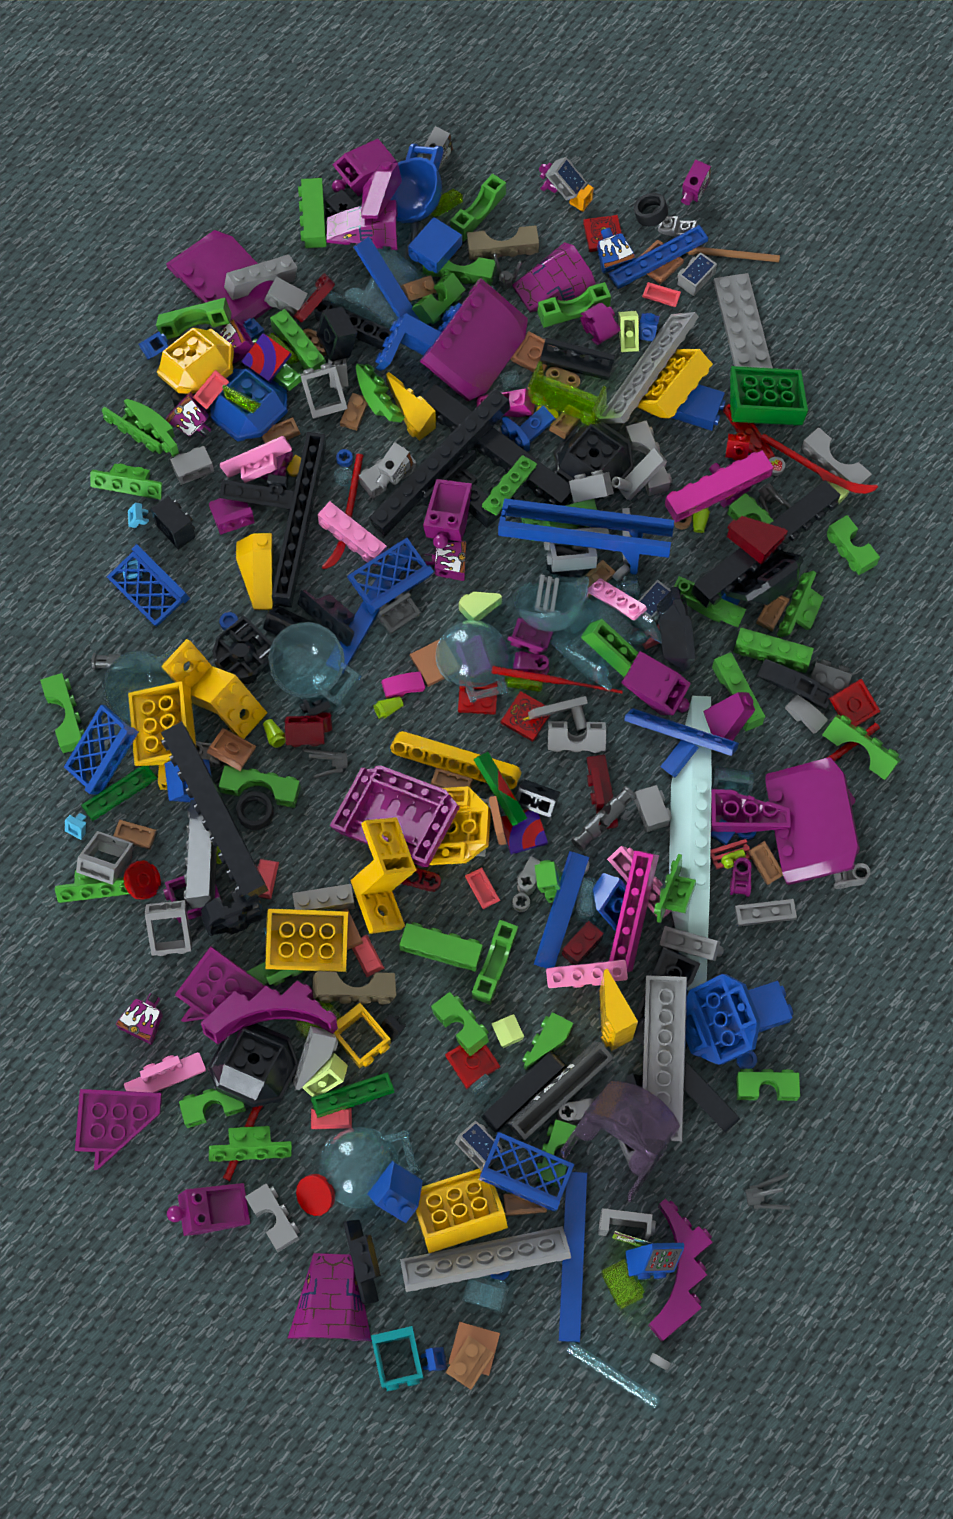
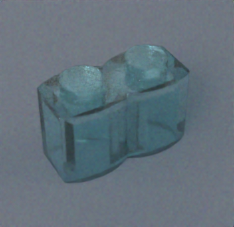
[575,877,596,922]
[462,1276,510,1313]

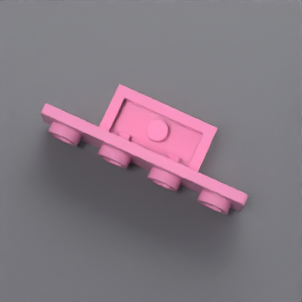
[220,436,292,483]
[587,579,647,620]
[546,960,628,988]
[124,1052,206,1093]

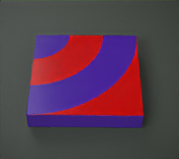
[241,333,292,383]
[501,809,548,855]

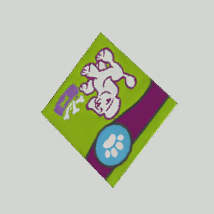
[612,1231,652,1247]

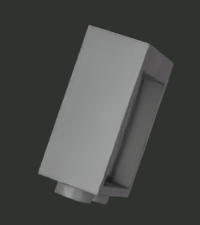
[300,363,348,419]
[544,528,597,572]
[76,831,133,885]
[145,900,192,956]

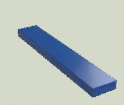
[609,225,708,289]
[354,237,421,321]
[624,708,739,756]
[534,851,589,969]

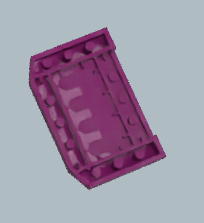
[166,230,274,328]
[420,278,528,402]
[765,757,860,885]
[330,766,460,867]

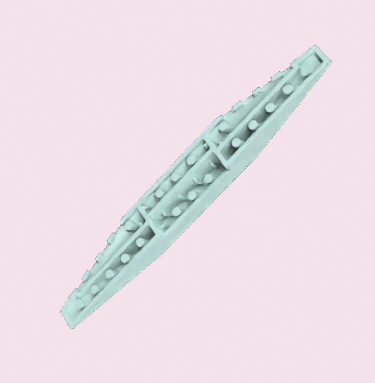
[669,696,712,991]

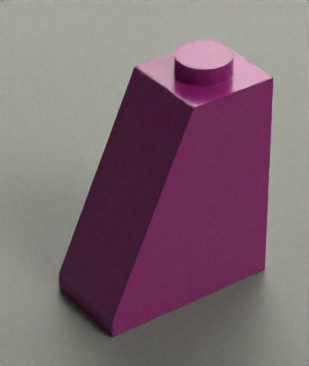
[703,692,755,741]

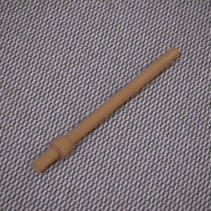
[687,247,780,262]

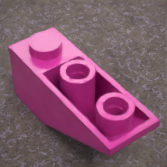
[477,388,535,417]

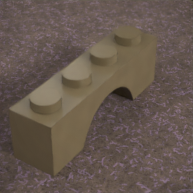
[467,226,539,260]
[312,971,396,1005]

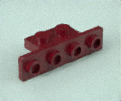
[586,755,618,829]

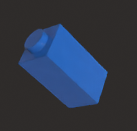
[138,332,169,359]

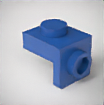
[639,313,660,341]

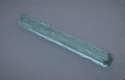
[566,1342,660,1408]

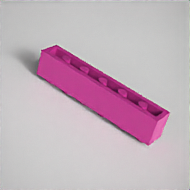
[665,450,773,523]
[609,851,659,972]

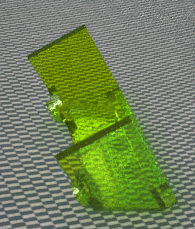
[527,361,607,425]

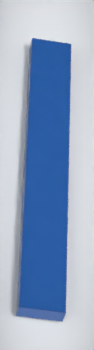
[327,542,413,674]
[559,1172,587,1343]

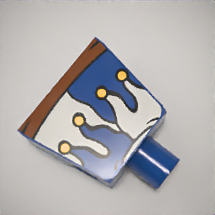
[597,228,636,273]

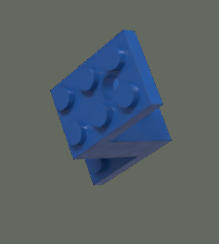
[375,303,462,372]

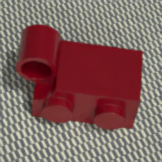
[285,712,332,747]

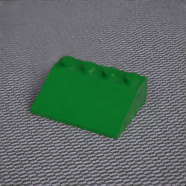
[730,366,808,425]

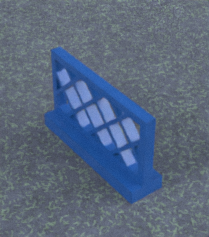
[347,538,434,615]
[107,544,190,627]
[64,705,139,794]
[478,1132,574,1212]

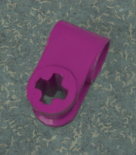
[513,651,549,675]
[729,858,751,897]

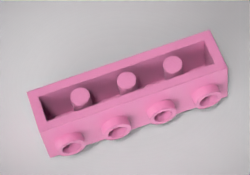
[318,501,387,566]
[607,846,671,918]

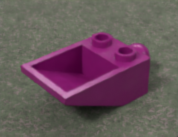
[332,139,398,197]
[423,479,472,549]
[622,652,691,715]
[167,1183,250,1236]

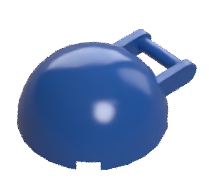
[390,143,443,223]

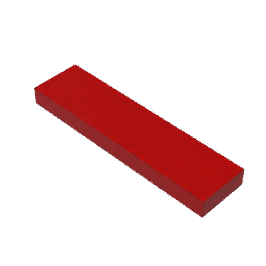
[723,404,775,460]

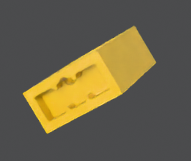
[334,1003,391,1068]

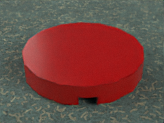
[123,860,161,900]
[296,1174,335,1216]

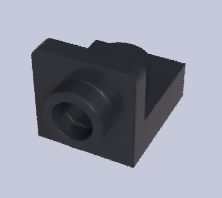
[299,696,331,716]

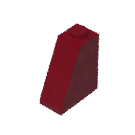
[727,516,788,564]

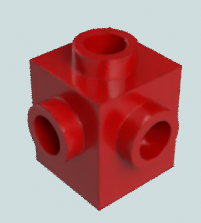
[725,433,753,461]

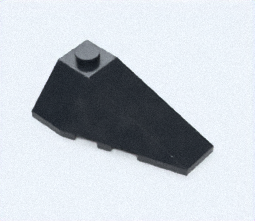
[635,946,701,1021]

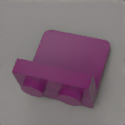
[209,498,255,535]
[507,618,554,654]

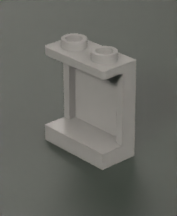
[598,1208,656,1241]

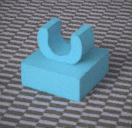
[128,503,149,528]
[65,813,86,840]

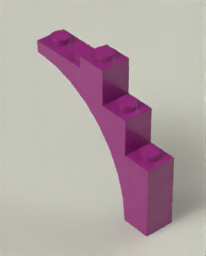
[201,980,338,1044]
[648,1198,712,1342]

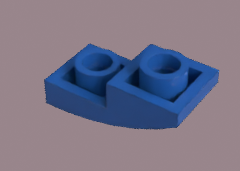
[500,417,530,452]

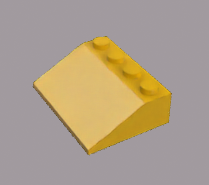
[637,349,713,418]
[128,681,196,766]
[265,909,348,972]
[599,969,638,1051]
[416,1169,508,1253]

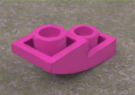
[381,672,425,698]

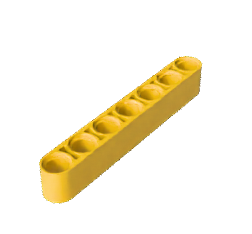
[390,731,521,789]

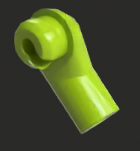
[721,849,746,869]

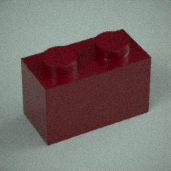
[562,921,604,965]

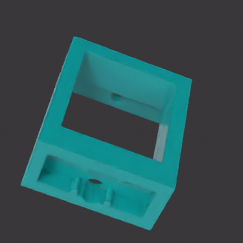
[371,1326,423,1391]

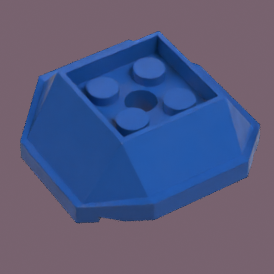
[210,369,288,442]
[686,974,761,1065]

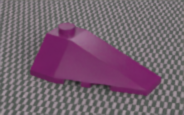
[361,161,402,219]
[711,789,791,834]

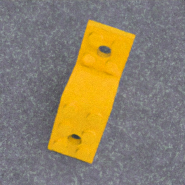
[161,639,267,739]
[350,817,416,934]

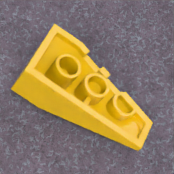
[386,372,436,441]
[236,533,273,610]

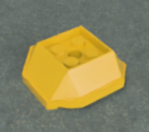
[157,327,234,394]
[430,786,491,865]

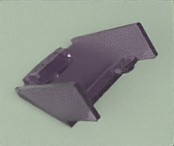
[561,1081,680,1202]

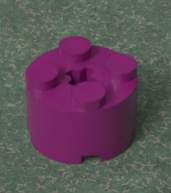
[580,303,621,345]

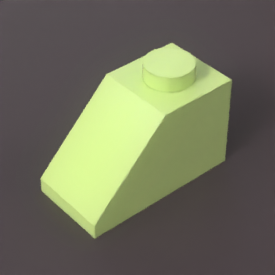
[618,311,639,352]
[459,592,502,625]
[302,1053,348,1097]

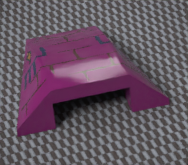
[326,200,398,250]
[512,242,596,312]
[288,1253,372,1341]

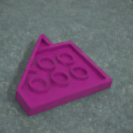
[175,946,266,1022]
[75,1089,162,1170]

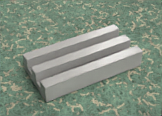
[534,575,559,615]

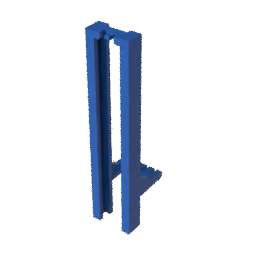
[498,498,674,574]

